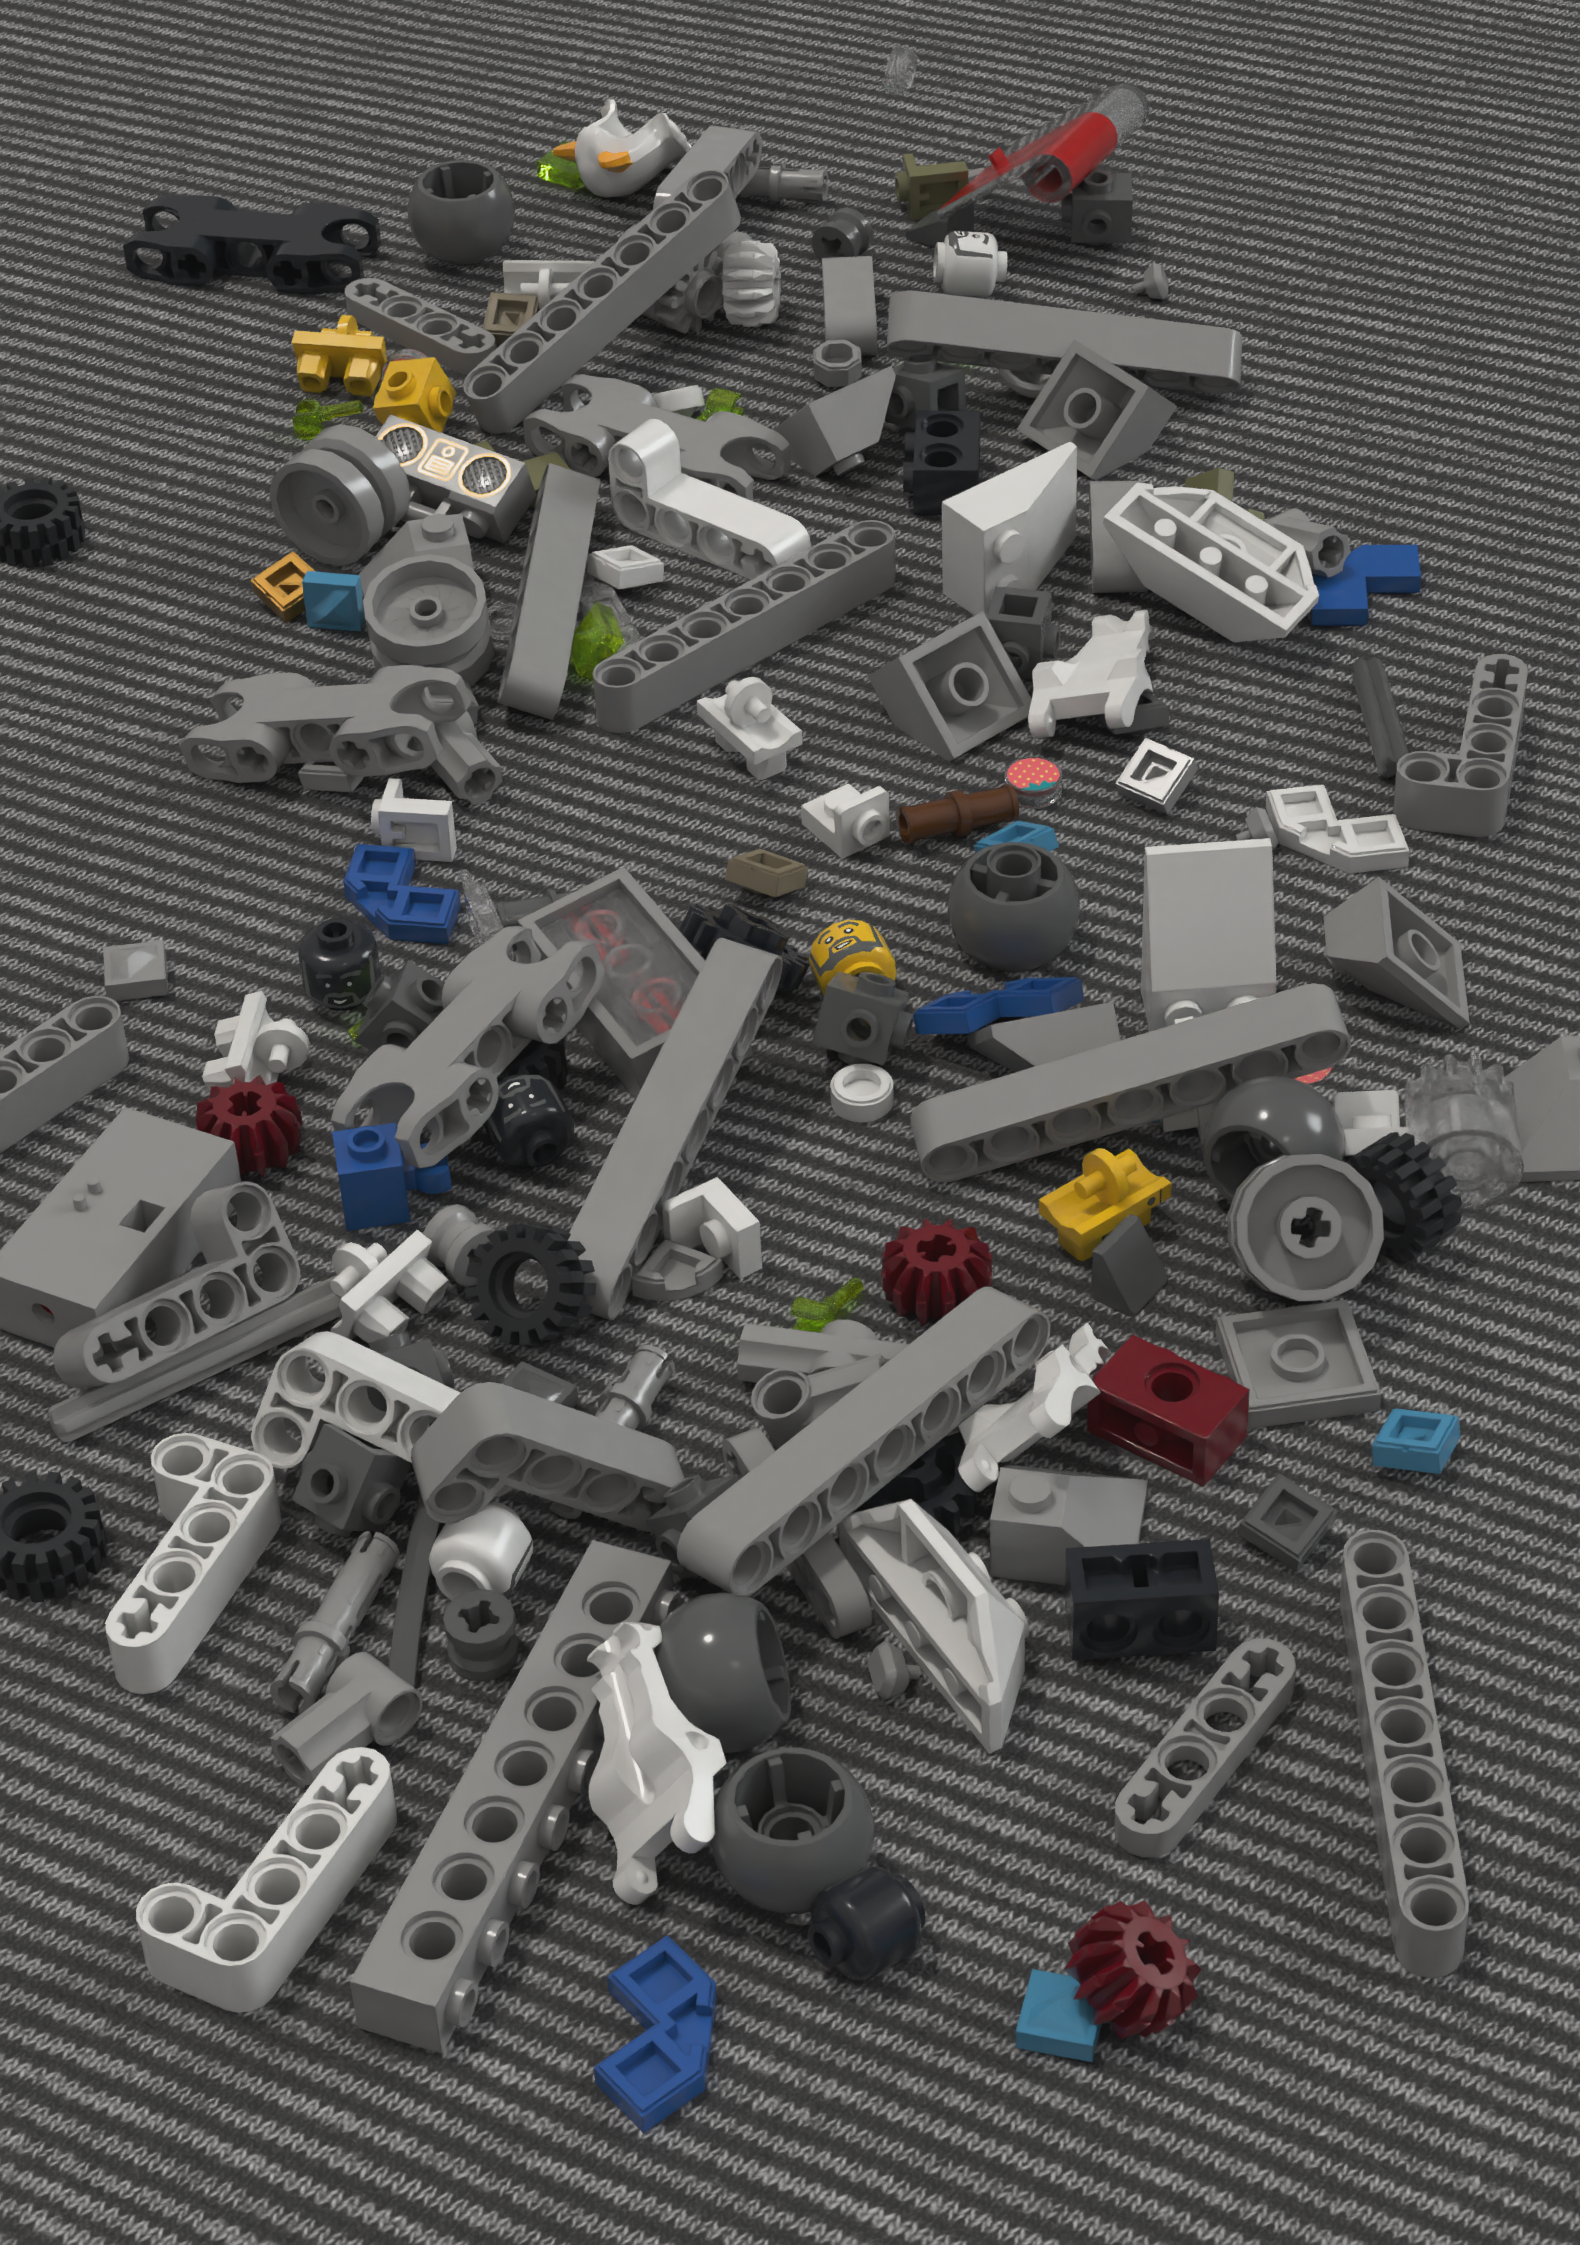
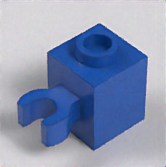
[332,1122,452,1231]

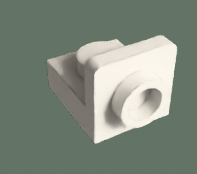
[371,778,457,862]
[801,783,890,859]
[1333,1090,1409,1157]
[662,1177,762,1279]

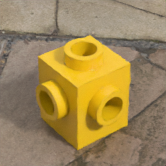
[372,357,457,433]

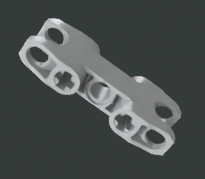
[523,374,791,502]
[179,665,472,783]
[331,926,605,1168]

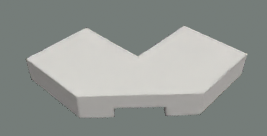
[1266,785,1409,874]

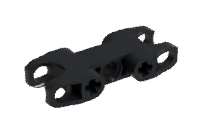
[123,195,381,294]

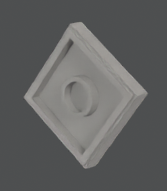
[1215,1299,1381,1429]

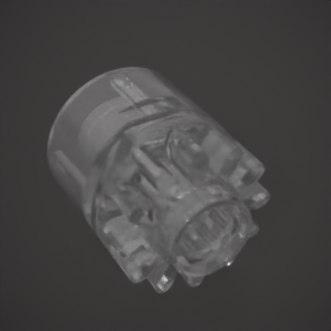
[1404,1054,1524,1211]

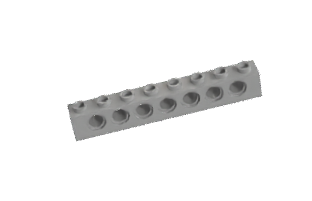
[350,1540,681,2054]

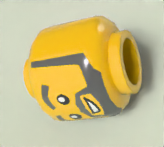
[809,920,897,995]

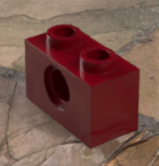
[1087,1334,1250,1487]

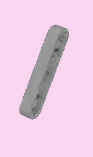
[344,278,496,375]
[722,1428,872,1639]
[1114,1638,1296,1858]

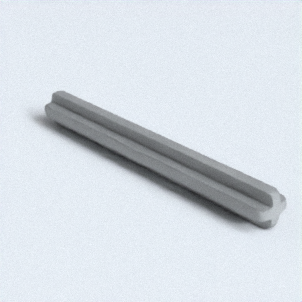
[48,1276,342,1443]

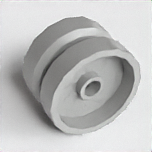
[269,424,411,566]
[363,554,495,686]
[1227,1154,1384,1301]

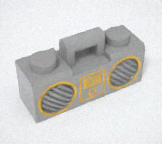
[375,415,536,544]

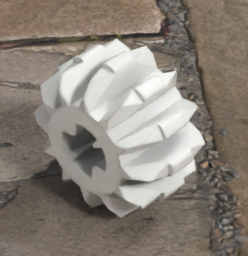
[721,241,781,327]

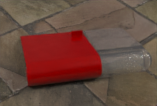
[936,83,1149,220]

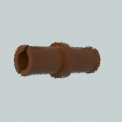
[896,784,1020,844]

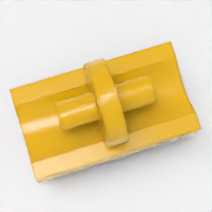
[291,315,389,396]
[1039,1148,1172,1261]

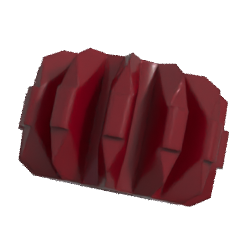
[195,1075,303,1178]
[881,1217,992,1327]
[1064,1900,1201,2039]

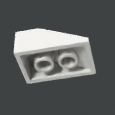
[942,442,1077,615]
[1141,838,1277,1032]

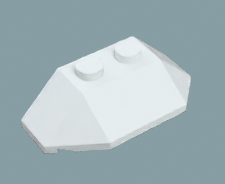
[1103,483,1319,642]
[839,1499,1029,1754]

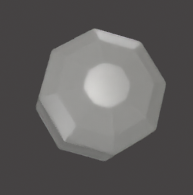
[813,340,862,387]

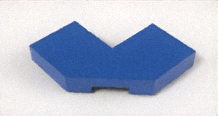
[1310,545,1421,626]
[343,844,461,944]
[913,977,1084,1034]
[593,1935,717,2134]

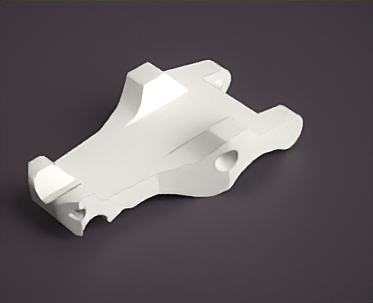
[1028,610,1155,739]
[958,1323,1111,1492]
[587,1622,726,1905]

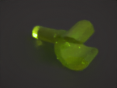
[696,388,744,422]
[292,398,363,440]
[791,1277,864,1333]

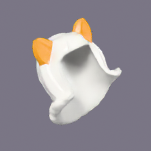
[553,99,692,198]

